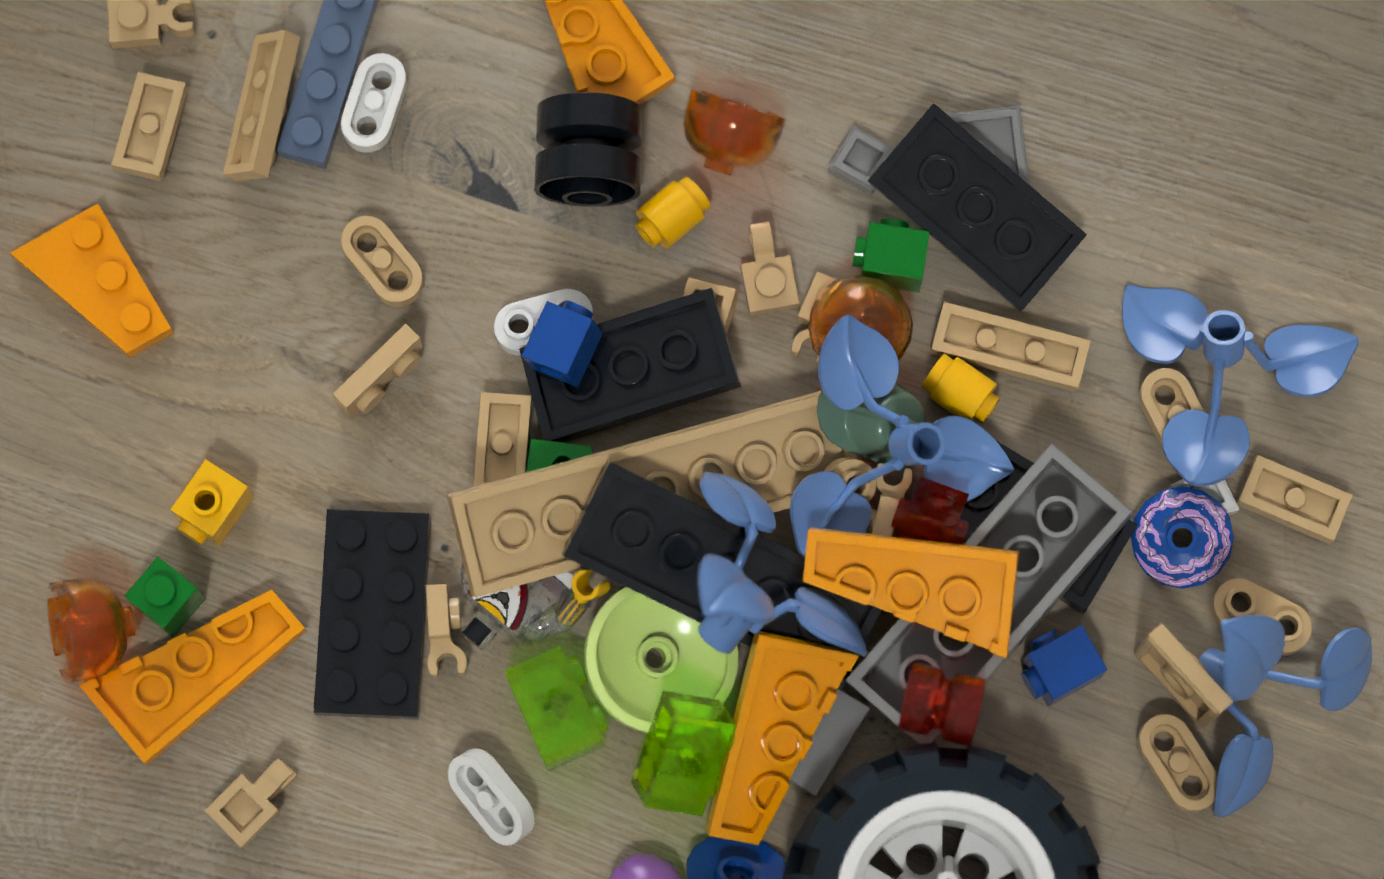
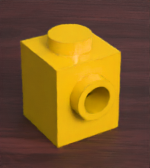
[170,459,254,547]

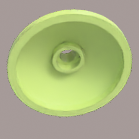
[584,587,739,735]

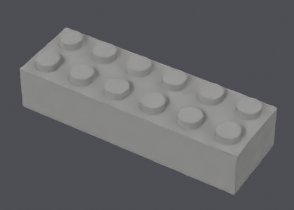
[846,444,1132,745]

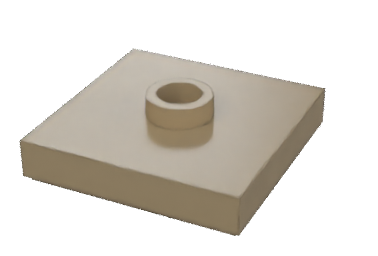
[1134,623,1233,728]

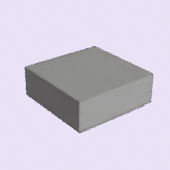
[828,126,894,196]

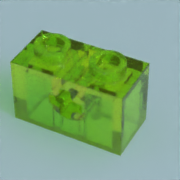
[504,645,609,772]
[631,690,736,816]

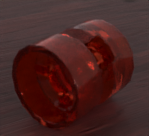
[898,662,987,747]

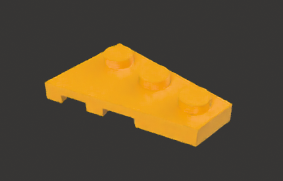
[10,203,174,358]

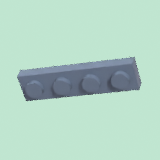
[276,0,379,169]

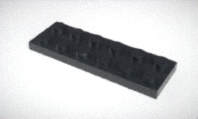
[561,460,882,691]

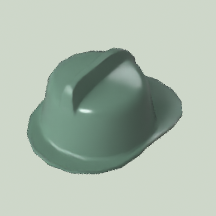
[817,383,926,463]

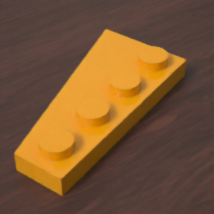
[543,0,675,105]
[803,527,1019,658]
[78,590,307,766]
[705,631,859,845]

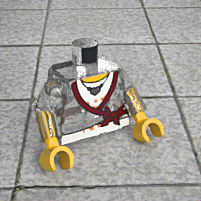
[460,560,610,651]

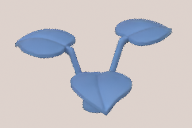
[1122,284,1358,487]
[790,314,1014,557]
[698,472,867,657]
[1199,615,1372,817]

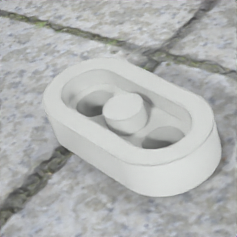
[341,53,407,153]
[494,289,594,356]
[448,748,535,845]

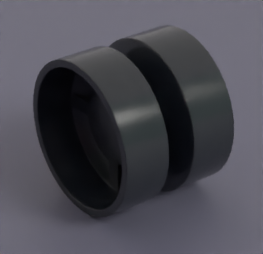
[534,93,643,207]

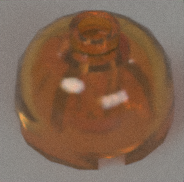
[683,89,786,175]
[808,275,913,361]
[47,578,136,684]

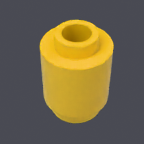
[635,177,711,250]
[921,354,1000,423]

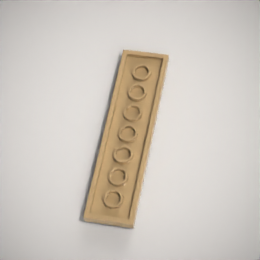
[447,390,857,598]

